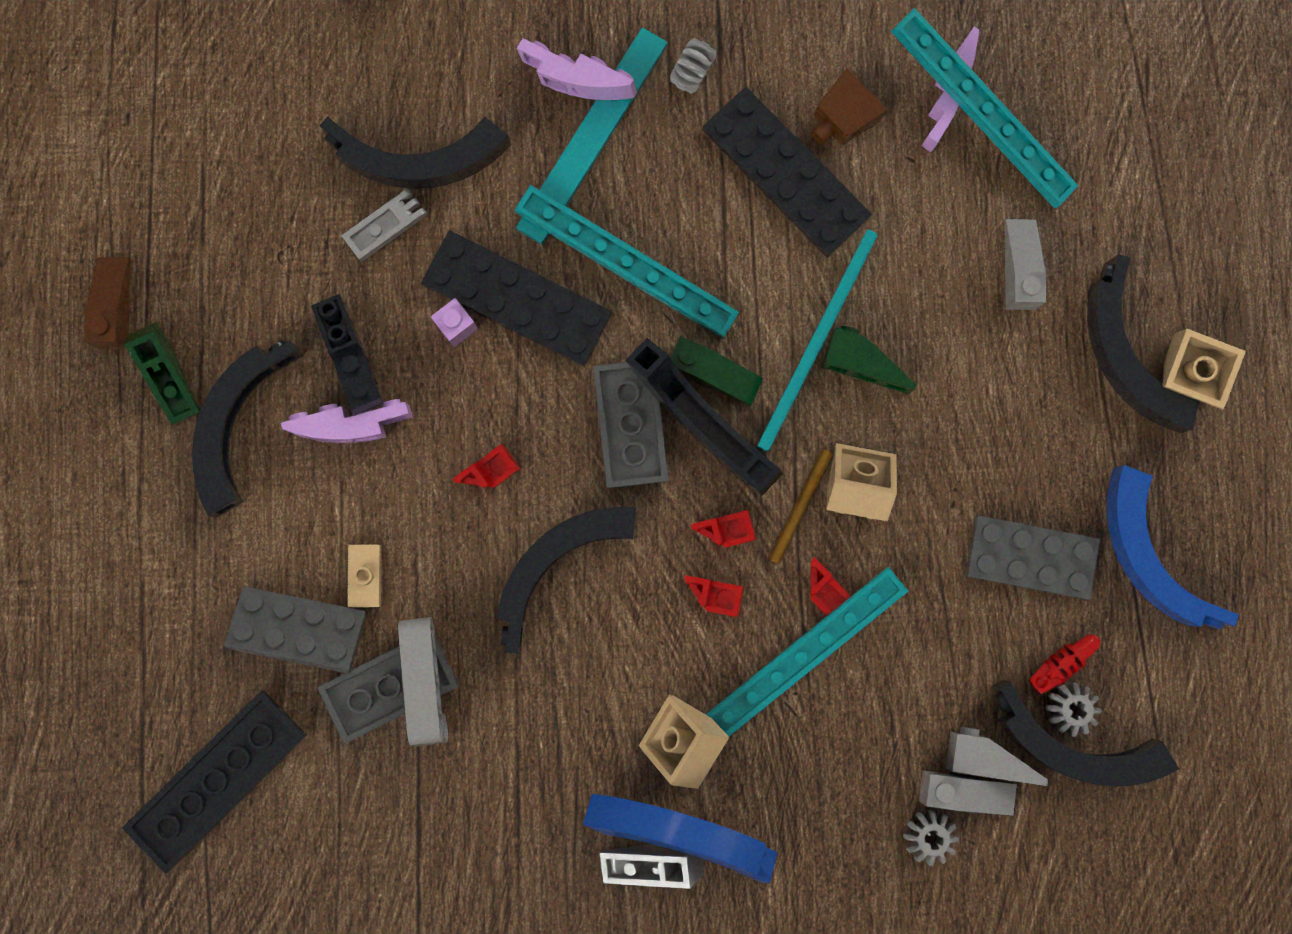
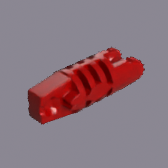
[1028,634,1101,695]

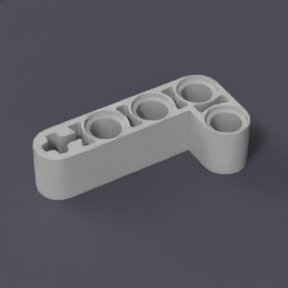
[398,617,448,747]

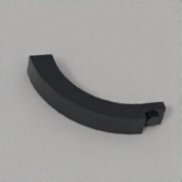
[320,116,511,189]
[1087,254,1199,433]
[625,338,783,496]
[192,340,302,518]
[497,507,636,654]
[992,680,1179,787]

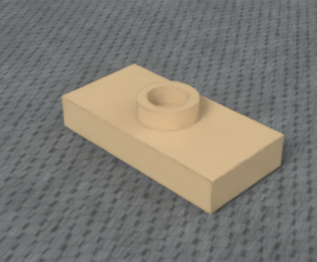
[348,545,381,607]

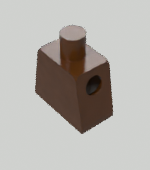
[811,68,887,145]

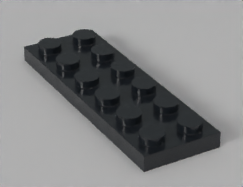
[702,87,872,258]
[421,230,612,367]
[122,690,307,874]

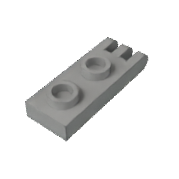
[341,189,427,263]

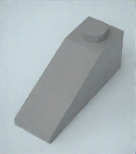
[1004,219,1046,310]
[946,727,1048,786]
[919,770,1017,816]
[600,844,705,889]

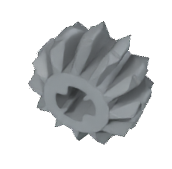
[670,38,716,94]
[1045,682,1102,737]
[903,810,959,866]

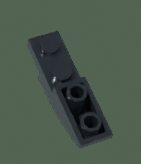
[311,294,384,416]

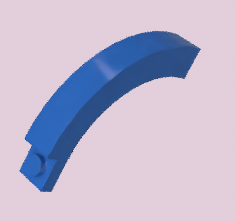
[1107,465,1239,630]
[583,794,777,884]

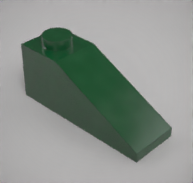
[124,322,200,425]
[821,326,916,395]
[671,336,763,406]

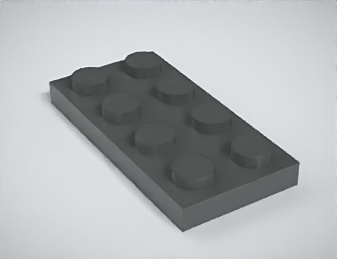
[593,362,669,489]
[965,515,1100,600]
[224,586,367,674]
[317,636,460,744]

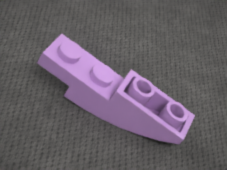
[517,38,637,100]
[281,399,413,443]

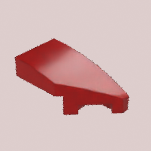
[453,444,521,488]
[691,510,757,548]
[810,557,850,616]
[684,575,745,618]

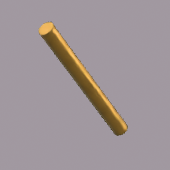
[769,449,833,564]

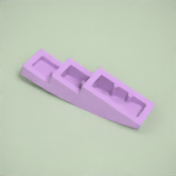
[922,26,979,152]

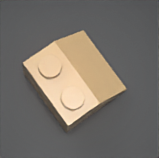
[1163,329,1246,410]
[826,443,897,521]
[639,695,729,789]

